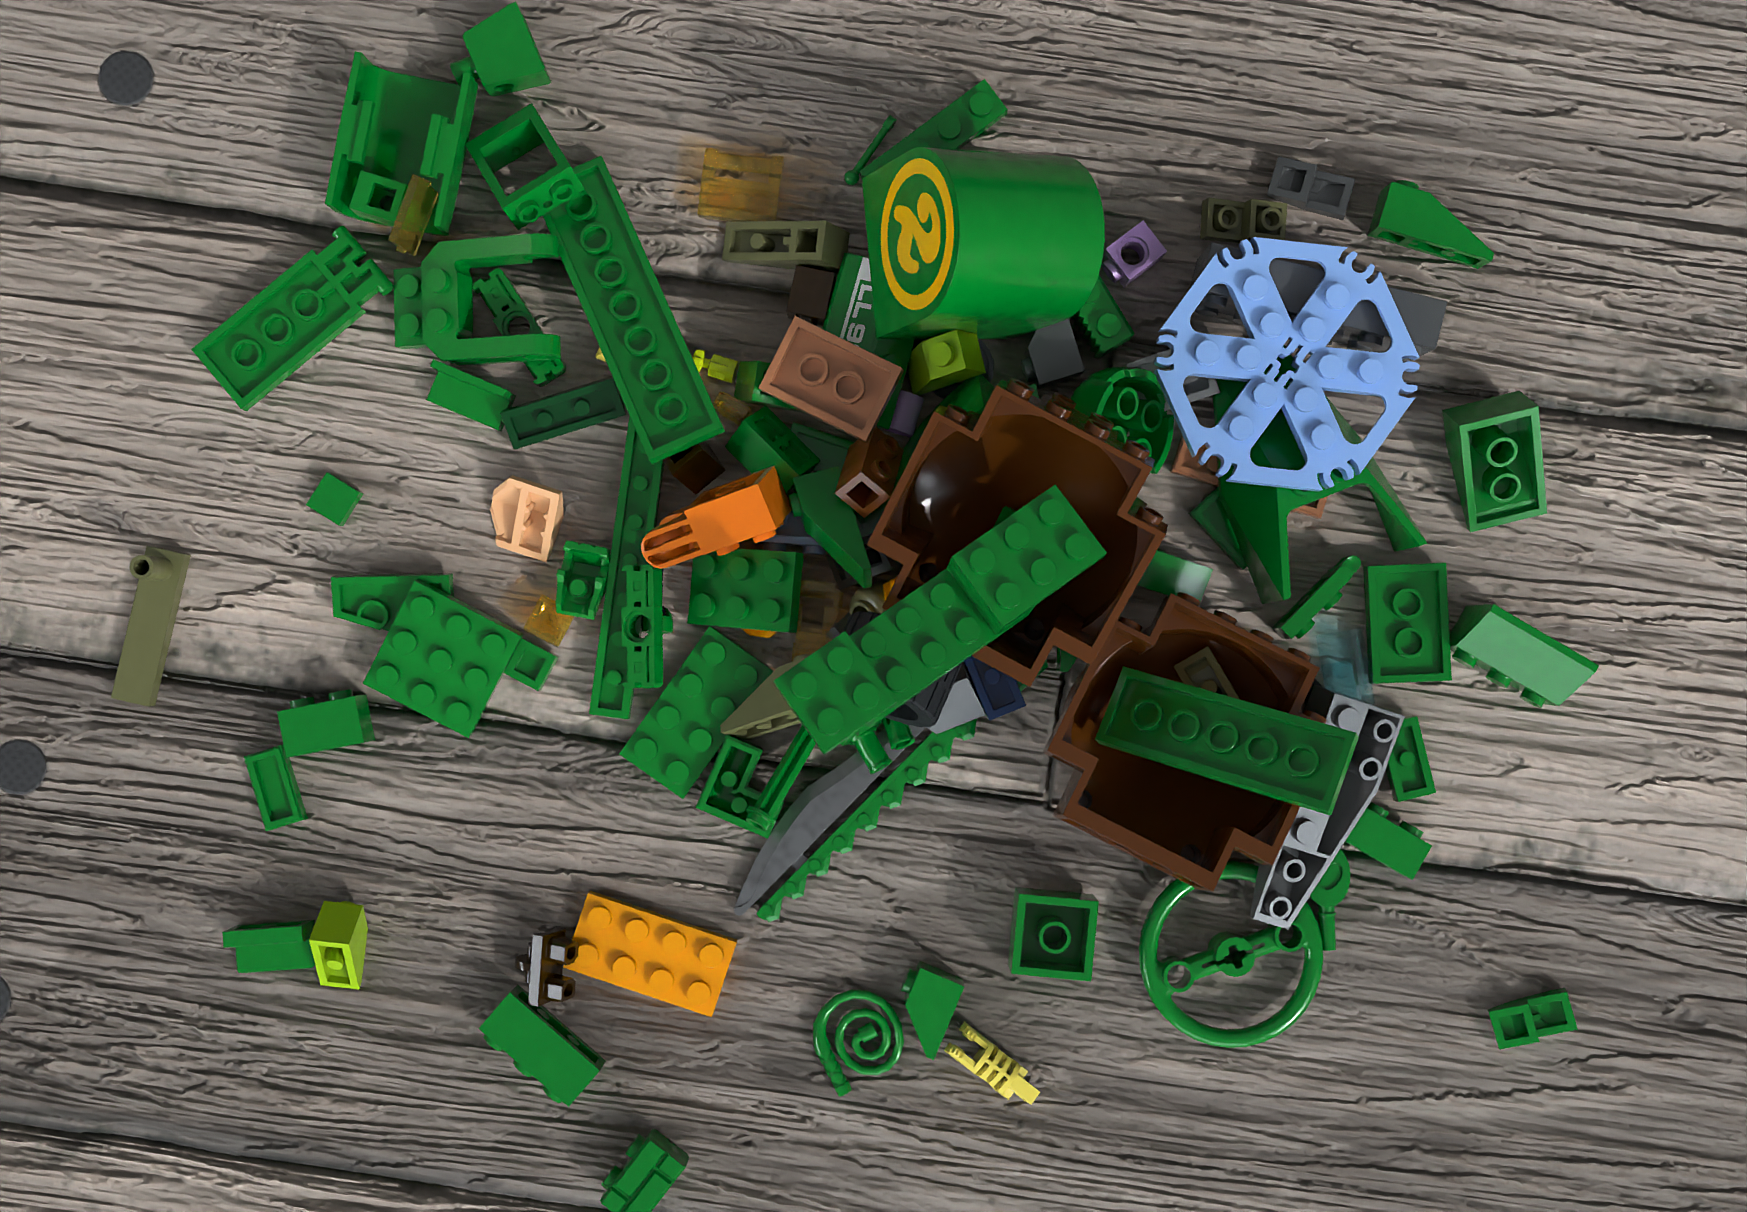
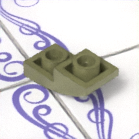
[1200,197,1287,243]

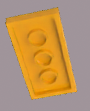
[563,891,738,1017]

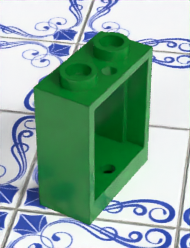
[465,103,585,230]

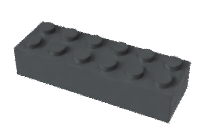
[1190,242,1448,363]

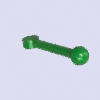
[844,115,897,186]

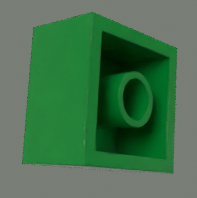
[1008,887,1099,982]

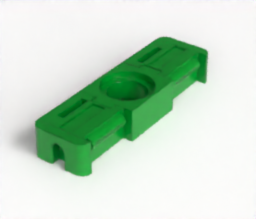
[472,268,566,387]
[621,564,663,688]

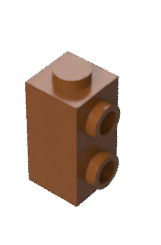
[835,427,904,518]

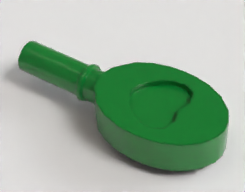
[1309,849,1350,951]

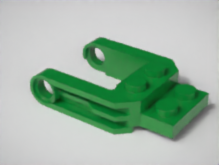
[393,233,561,366]

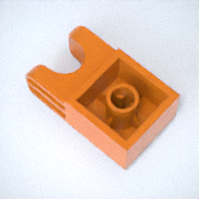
[641,466,791,569]

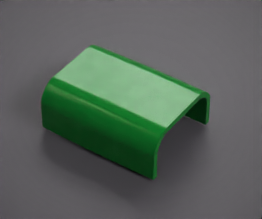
[325,51,479,236]

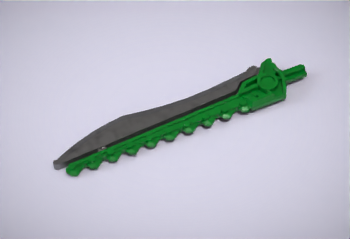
[734,660,1048,922]

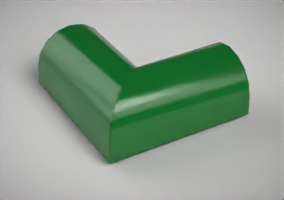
[695,735,784,839]

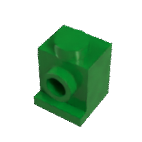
[349,170,418,229]

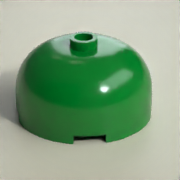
[1070,367,1174,474]

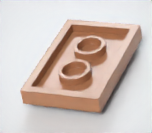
[759,316,904,443]

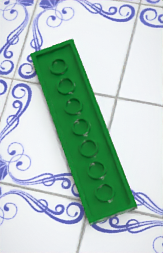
[542,155,725,464]

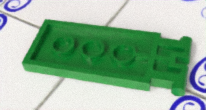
[191,226,394,411]

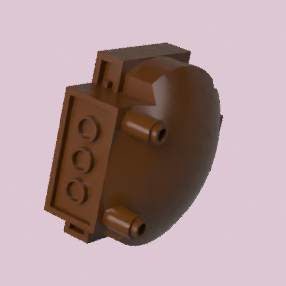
[867,378,1168,687]
[1042,592,1327,892]

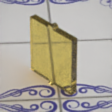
[388,174,439,256]

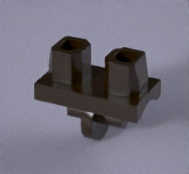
[515,926,579,1007]

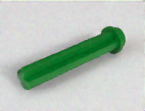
[746,725,816,832]

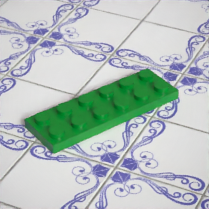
[1095,666,1359,816]

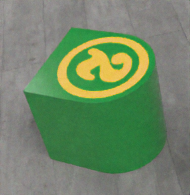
[862,147,1105,339]

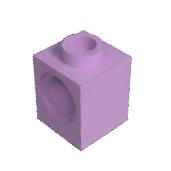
[1101,220,1167,287]

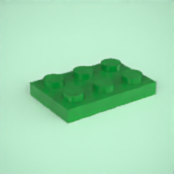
[687,549,804,633]
[1363,563,1452,684]

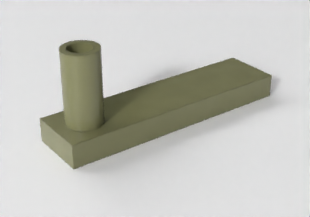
[111,546,191,707]

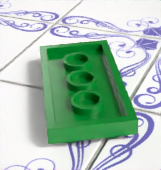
[619,626,774,799]

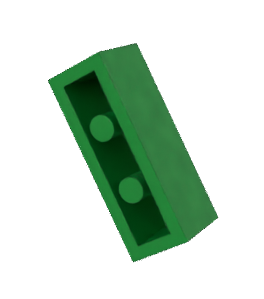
[479,985,606,1107]

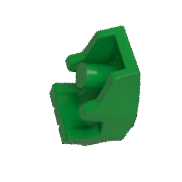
[555,540,610,620]

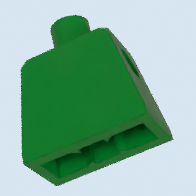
[449,1,552,96]

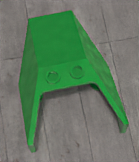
[1213,345,1427,604]

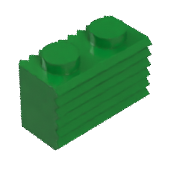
[1070,275,1135,359]

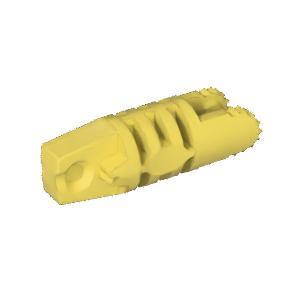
[944,1021,1040,1105]

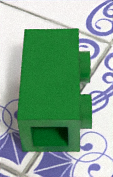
[1345,802,1432,880]

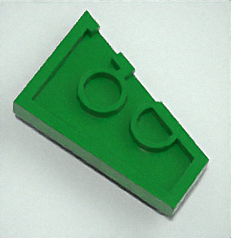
[331,573,454,631]

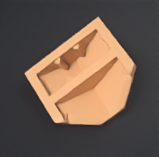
[490,475,564,563]

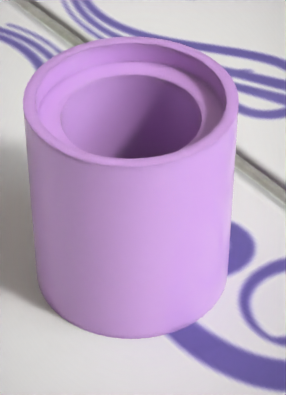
[884,390,924,437]

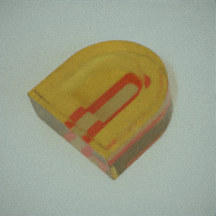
[712,391,753,426]

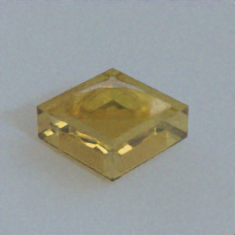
[522,594,575,648]

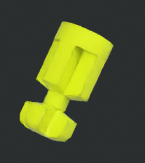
[692,349,739,383]

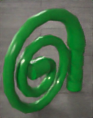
[813,989,904,1097]

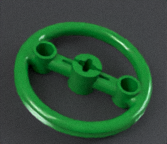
[1139,861,1323,1048]

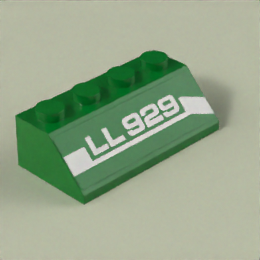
[823,253,915,430]

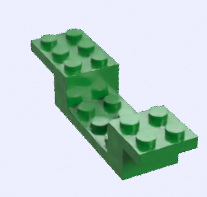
[773,485,1107,755]

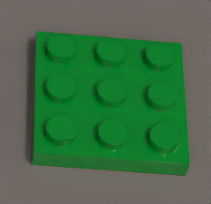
[362,578,524,738]

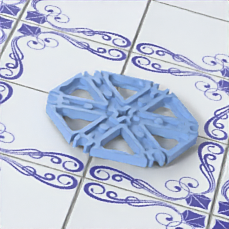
[1154,237,1420,492]

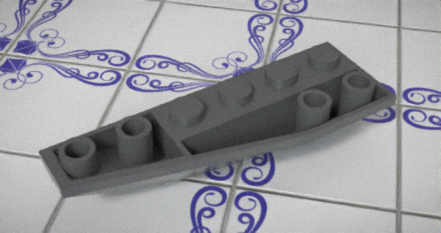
[1250,684,1405,929]

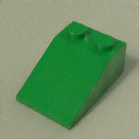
[1442,390,1547,533]

